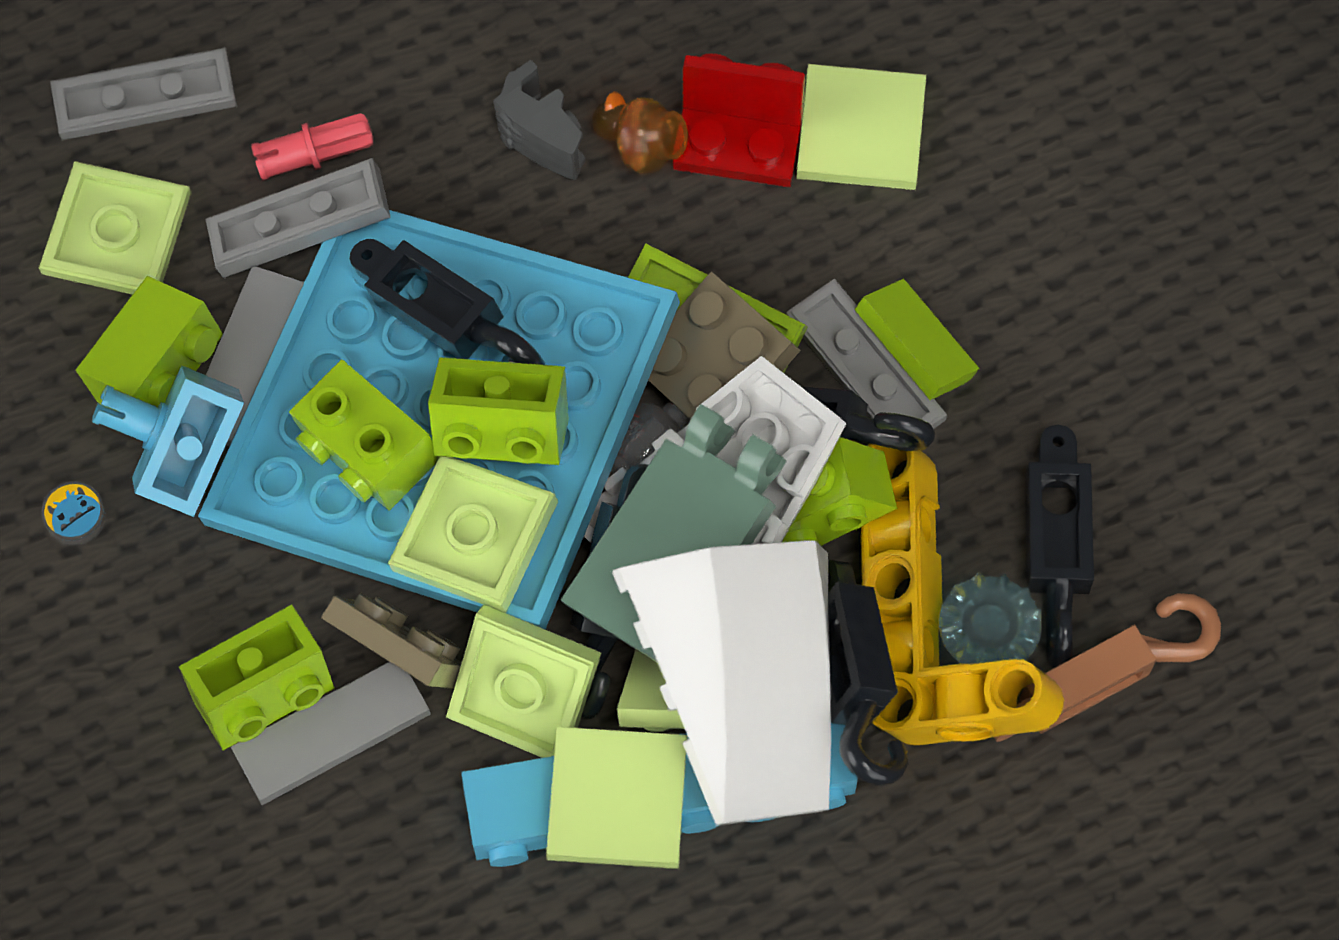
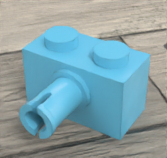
[92,365,244,517]

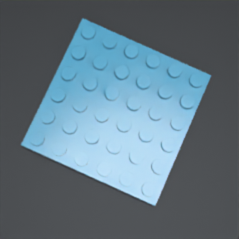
[198,210,680,630]

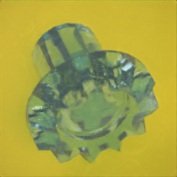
[939,573,1041,664]

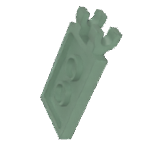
[561,404,787,663]

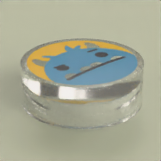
[41,481,107,546]

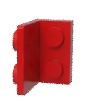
[673,53,805,188]

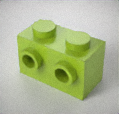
[76,276,223,411]
[428,357,569,465]
[289,359,440,511]
[781,437,897,546]
[179,605,335,750]

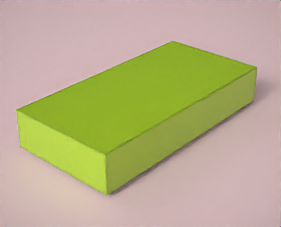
[854,279,979,400]

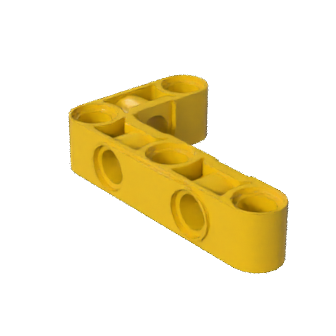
[861,444,1064,745]

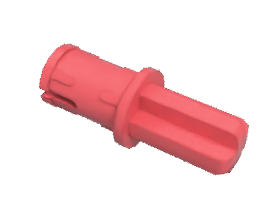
[251,113,373,181]

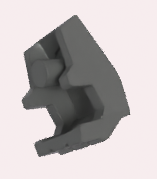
[494,60,585,180]

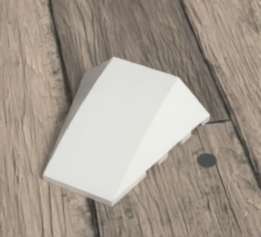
[584,356,846,545]
[612,540,831,825]

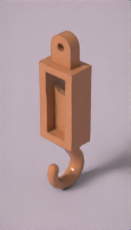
[994,593,1221,742]

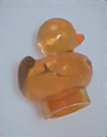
[592,92,688,174]

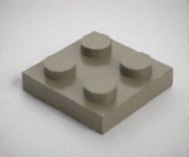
[648,271,801,419]
[321,593,462,689]

